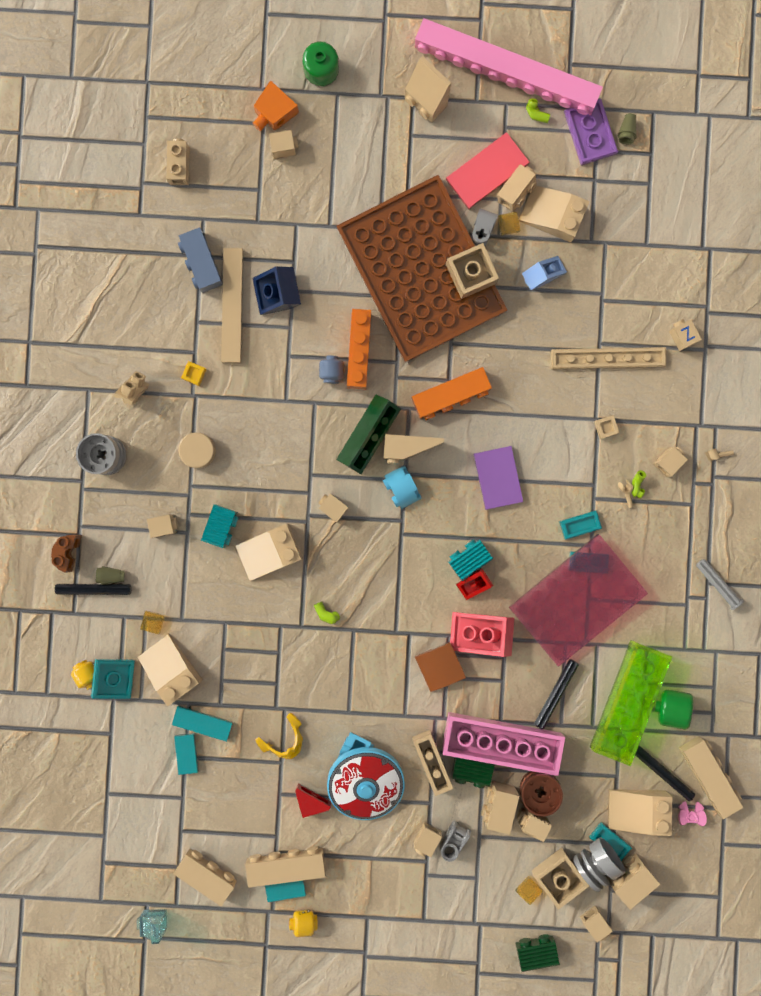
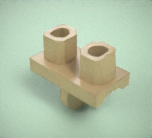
[114,371,149,405]

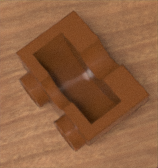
[51,535,82,573]

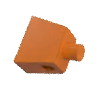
[252,81,299,131]

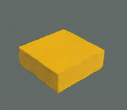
[181,361,207,386]

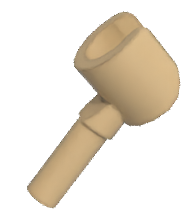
[705,448,734,461]
[618,480,633,508]

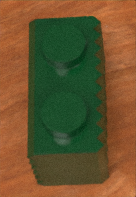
[451,757,495,788]
[515,934,560,972]

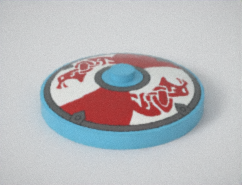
[327,747,405,820]

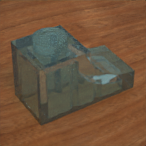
[137,909,167,944]

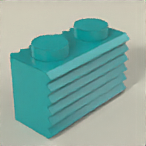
[201,504,239,548]
[448,539,493,581]

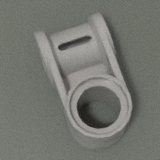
[471,209,498,246]
[440,821,471,862]

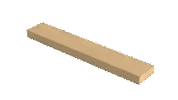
[221,248,243,363]
[551,347,666,369]

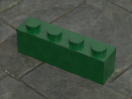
[336,394,401,474]

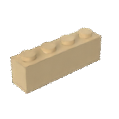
[679,736,743,819]
[245,846,326,888]

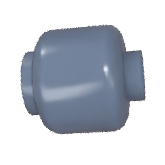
[319,355,344,384]

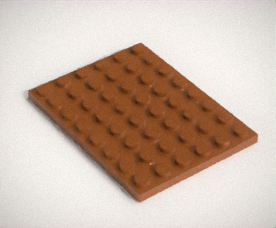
[336,174,507,363]

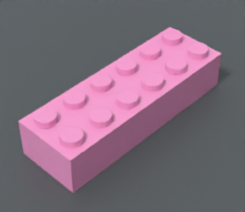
[441,712,565,776]

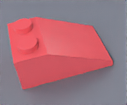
[450,612,514,657]

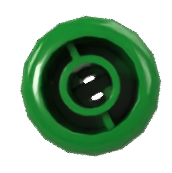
[302,41,339,86]
[655,690,694,730]

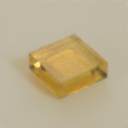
[497,212,520,236]
[140,610,165,634]
[515,876,543,905]

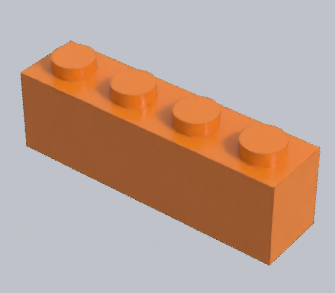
[347,309,372,390]
[411,367,492,421]

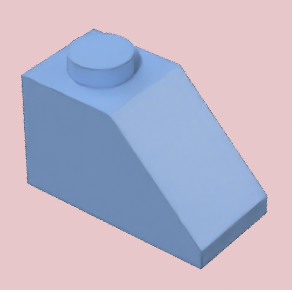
[522,256,567,290]

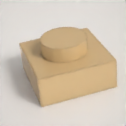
[594,415,619,439]

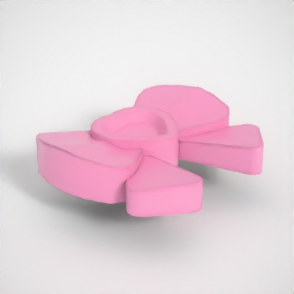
[678,801,707,827]

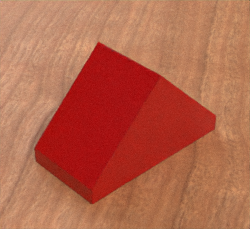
[456,568,494,600]
[295,783,332,818]

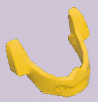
[255,713,303,759]

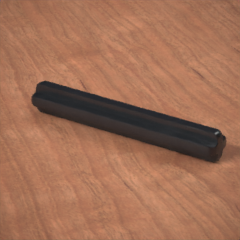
[54,584,132,595]
[534,659,579,729]
[632,745,695,802]

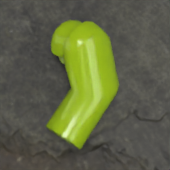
[526,98,550,124]
[631,470,646,498]
[314,601,340,624]

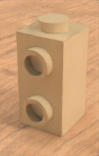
[166,138,190,185]
[497,164,537,212]

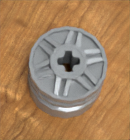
[76,433,126,475]
[573,837,626,892]

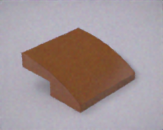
[415,642,466,692]

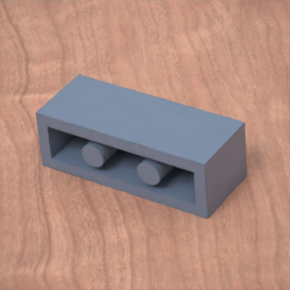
[178,227,223,293]

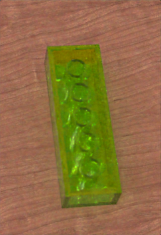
[590,640,672,766]

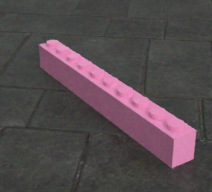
[415,18,603,115]

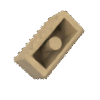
[517,806,552,842]

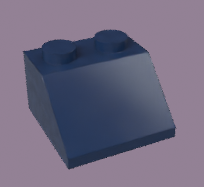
[252,266,301,315]

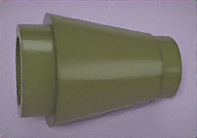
[617,113,637,145]
[96,566,125,585]

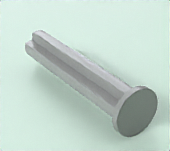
[696,559,744,610]

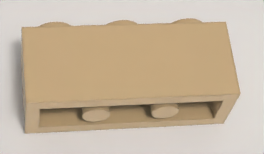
[412,730,453,796]
[173,849,237,907]

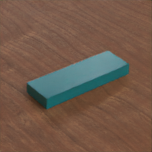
[172,705,233,742]

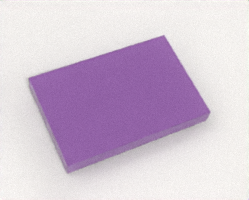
[564,98,618,165]
[473,446,523,510]

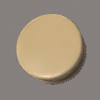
[178,432,216,469]

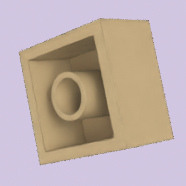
[446,243,499,299]
[481,781,519,835]
[531,848,589,910]
[608,854,660,910]

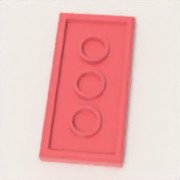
[446,132,530,210]

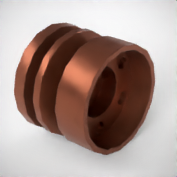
[519,771,563,817]

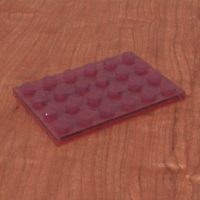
[509,534,648,667]

